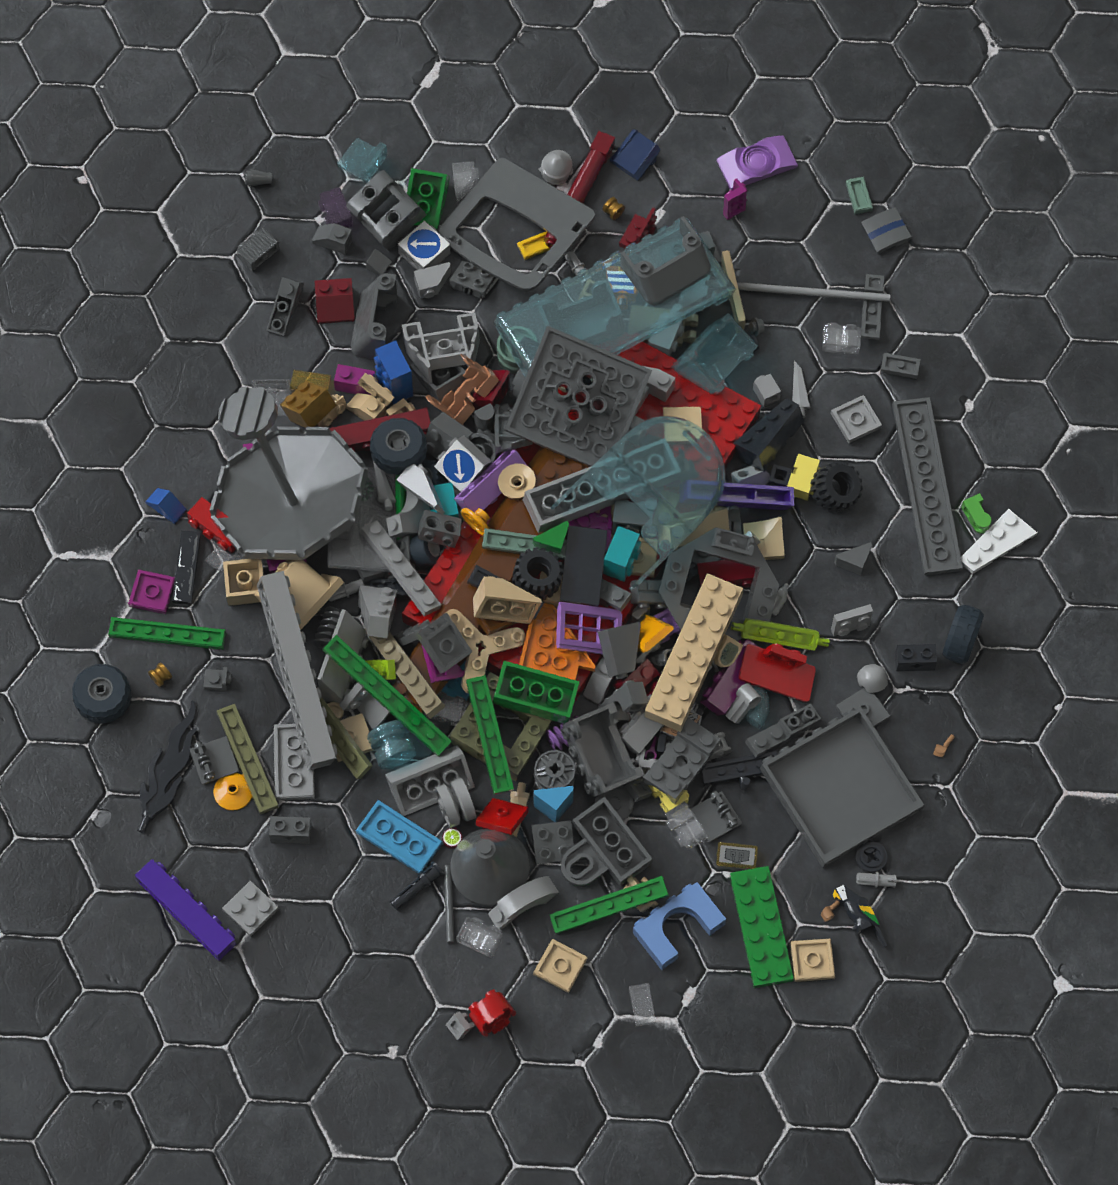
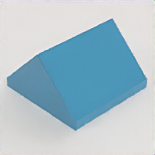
[534,786,574,822]

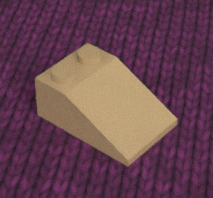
[473,576,542,624]

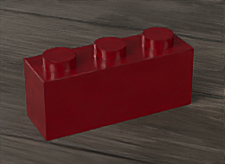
[696,560,756,590]

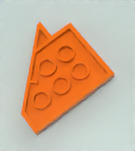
[519,603,596,680]

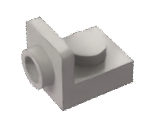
[635,749,658,774]

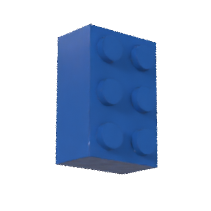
[374,341,413,404]

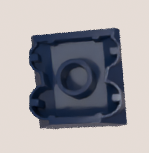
[610,129,661,180]

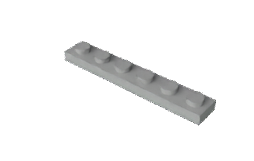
[361,520,441,616]

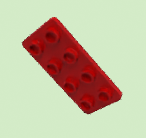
[739,644,816,702]

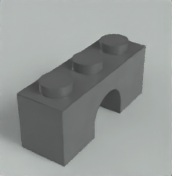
[598,680,648,728]

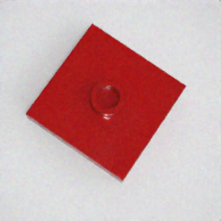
[476,798,529,835]

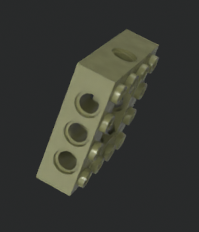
[450,672,553,782]

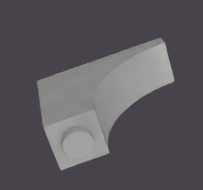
[386,491,430,538]

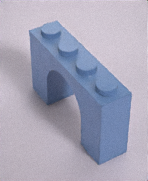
[633,882,726,970]

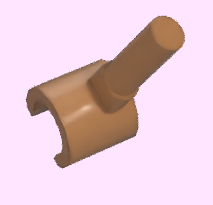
[933,734,955,757]
[821,900,840,922]

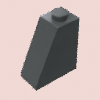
[598,622,641,679]

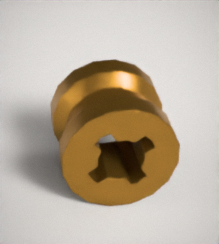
[602,197,625,220]
[148,662,172,687]

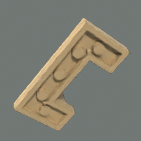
[255,560,344,630]

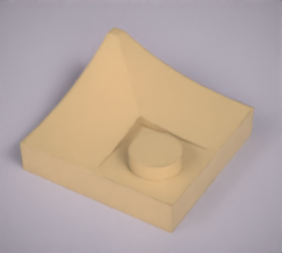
[743,517,785,560]

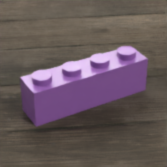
[454,450,527,512]

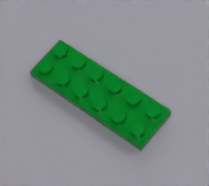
[730,866,794,988]

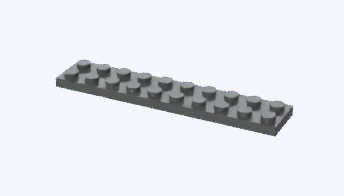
[892,397,963,576]

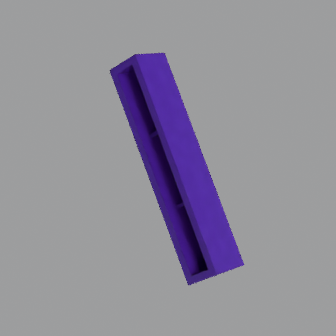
[679,480,794,510]
[135,859,236,961]

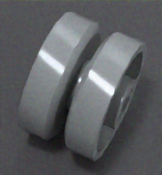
[435,778,476,828]

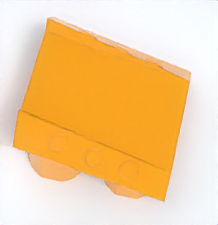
[637,614,674,653]

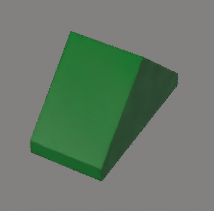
[532,521,569,554]

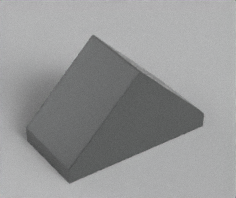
[834,542,872,575]

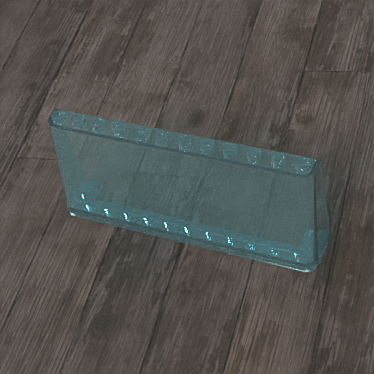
[494,218,736,377]

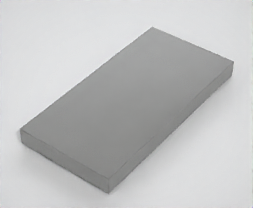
[274,724,315,801]

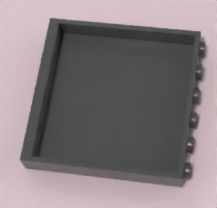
[760,707,924,868]

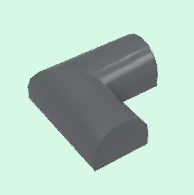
[474,403,510,432]

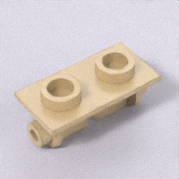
[318,394,347,427]

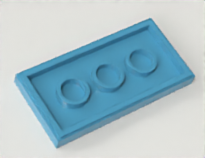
[356,800,443,873]

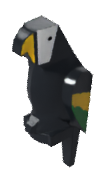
[832,885,887,948]

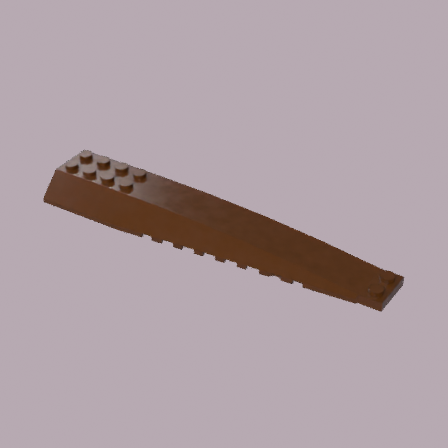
[393,447,589,713]

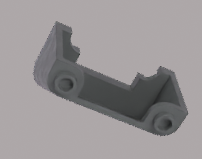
[351,273,398,359]

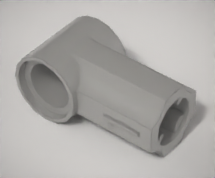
[726,683,762,723]

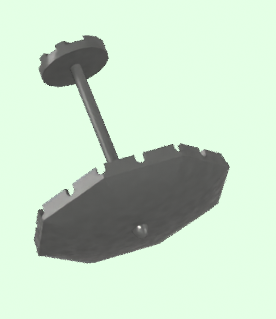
[209,386,369,560]

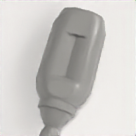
[772,583,789,616]

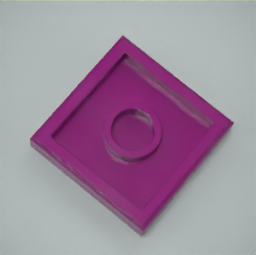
[128,569,175,614]

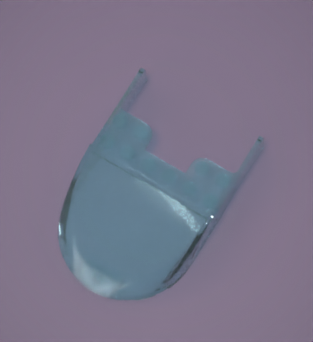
[550,416,725,591]

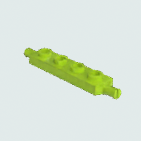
[731,618,830,651]

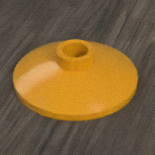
[214,773,252,811]

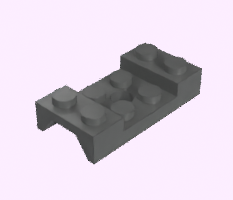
[643,718,721,804]

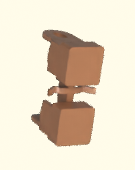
[426,353,499,425]

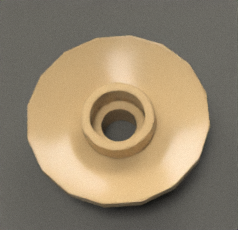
[498,464,536,499]

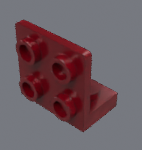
[619,207,657,255]

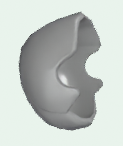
[857,664,888,693]

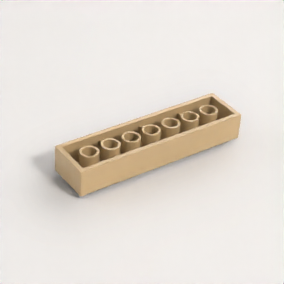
[645,573,743,732]

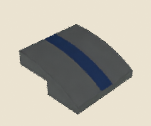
[861,207,912,254]

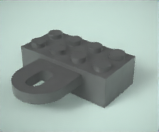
[561,797,652,887]

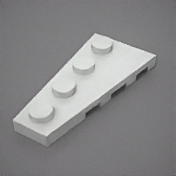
[961,509,1037,574]

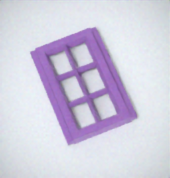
[556,602,622,654]

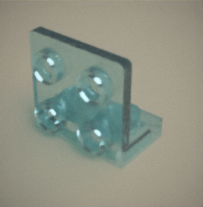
[337,138,387,183]

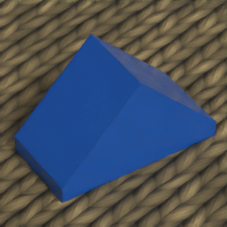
[145,488,187,524]

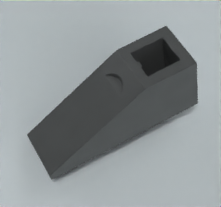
[266,277,304,336]

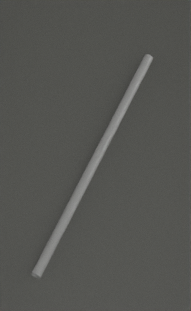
[708,280,890,302]

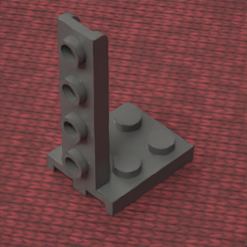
[394,613,472,674]

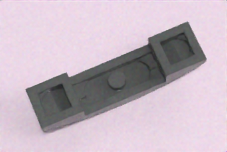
[861,274,884,340]

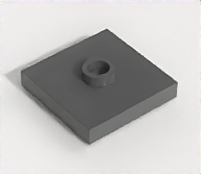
[836,688,890,728]

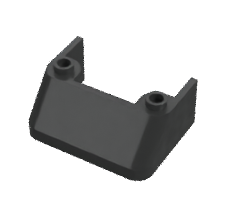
[620,216,711,306]

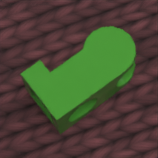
[961,493,991,534]

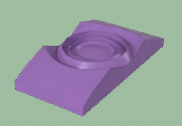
[717,136,798,190]

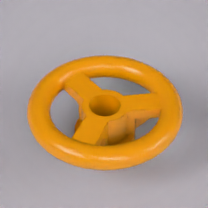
[461,508,490,536]

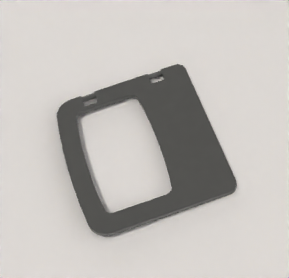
[439,158,595,291]

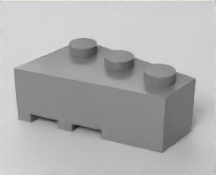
[358,585,397,638]

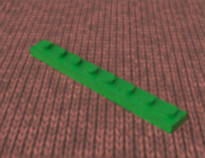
[322,635,451,756]

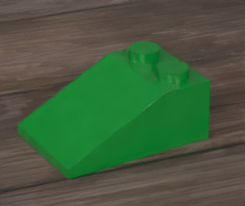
[407,168,450,229]

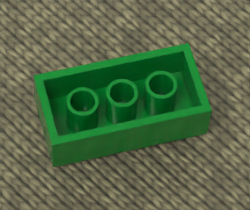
[492,661,580,724]

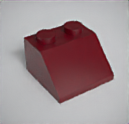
[315,278,355,324]
[472,370,510,410]

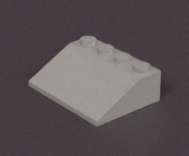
[317,609,369,704]

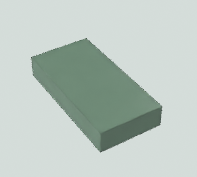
[846,177,873,214]

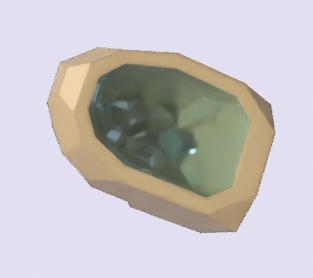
[714,635,743,667]

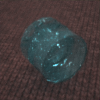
[367,720,417,769]

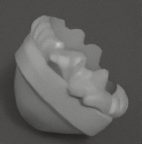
[539,150,573,185]

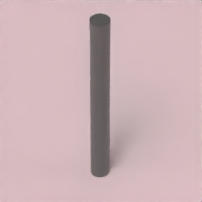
[444,865,455,944]

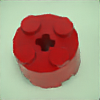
[469,989,516,1037]

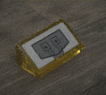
[716,842,758,869]

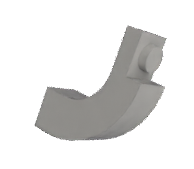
[488,876,559,930]

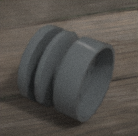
[534,750,576,790]

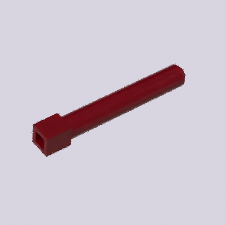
[544,131,615,248]

